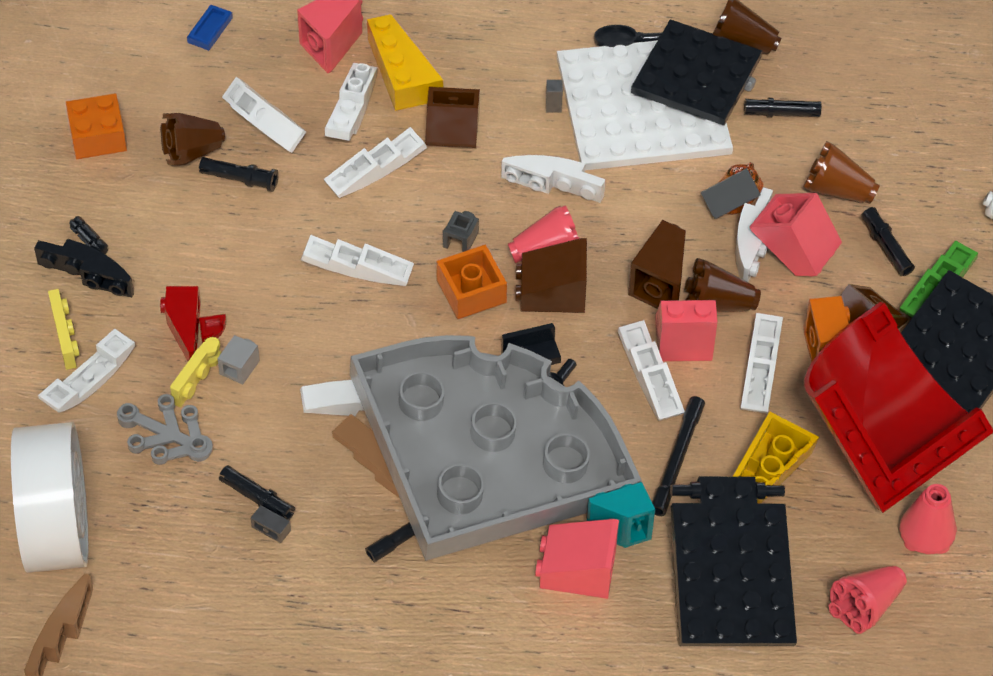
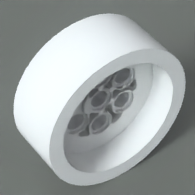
[11,422,88,573]

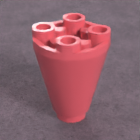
[508,205,579,263]
[899,484,957,554]
[829,566,907,634]

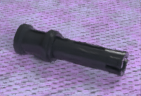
[199,157,278,192]

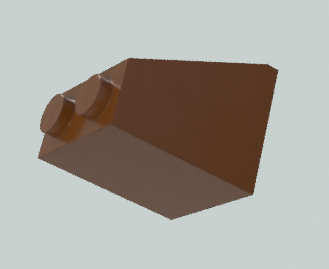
[628,219,686,309]
[516,238,587,313]

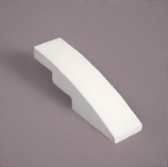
[324,127,427,198]
[301,235,414,286]
[741,313,783,414]
[618,320,685,421]
[300,380,364,416]

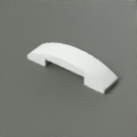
[38,329,135,413]

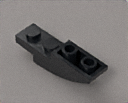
[34,239,134,298]

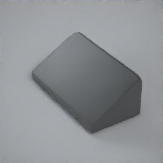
[701,168,761,219]

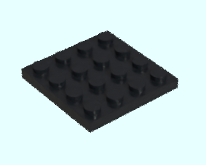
[631,19,762,126]

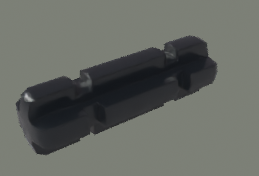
[69,216,108,254]

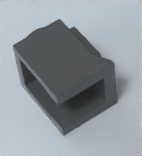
[443,211,479,252]

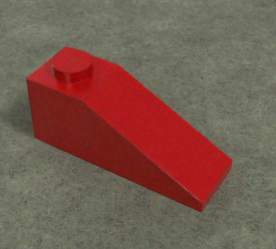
[160,286,201,361]

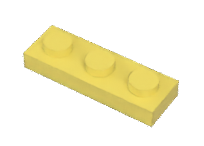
[48,289,80,370]

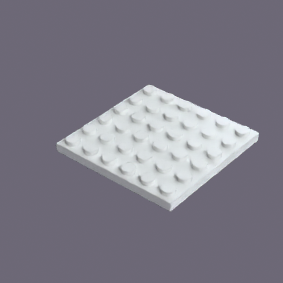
[557,40,733,170]

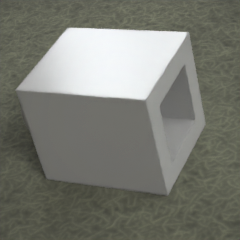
[217,335,260,385]

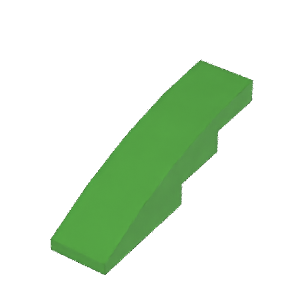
[900,240,978,318]

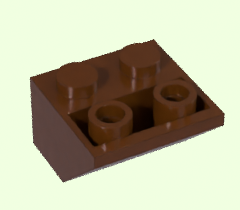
[425,87,480,148]

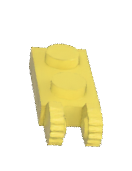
[170,337,221,408]

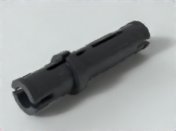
[744,97,822,117]
[861,207,915,276]
[219,465,295,520]

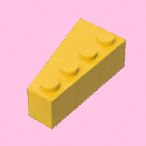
[367,14,443,111]
[733,411,819,504]

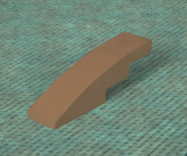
[332,414,400,498]
[24,574,93,676]

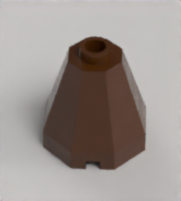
[160,113,225,165]

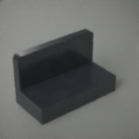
[501,323,561,365]

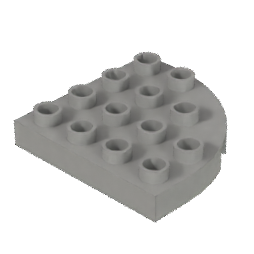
[350,335,642,561]

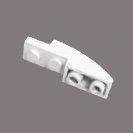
[325,63,378,141]
[222,77,306,153]
[501,155,605,203]
[735,187,773,283]

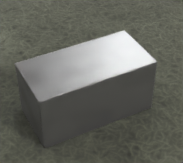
[546,80,563,113]
[251,505,291,543]

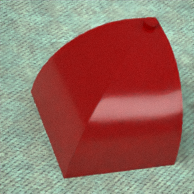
[804,302,993,513]

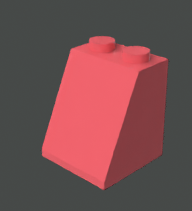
[297,0,363,73]
[750,193,842,277]
[655,300,718,361]
[535,519,619,599]

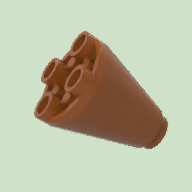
[803,141,880,203]

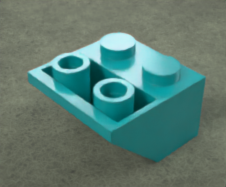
[587,482,655,548]

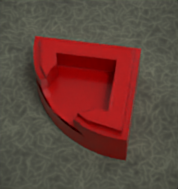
[199,314,226,343]

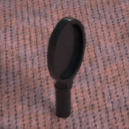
[594,25,662,47]

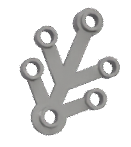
[117,394,213,465]

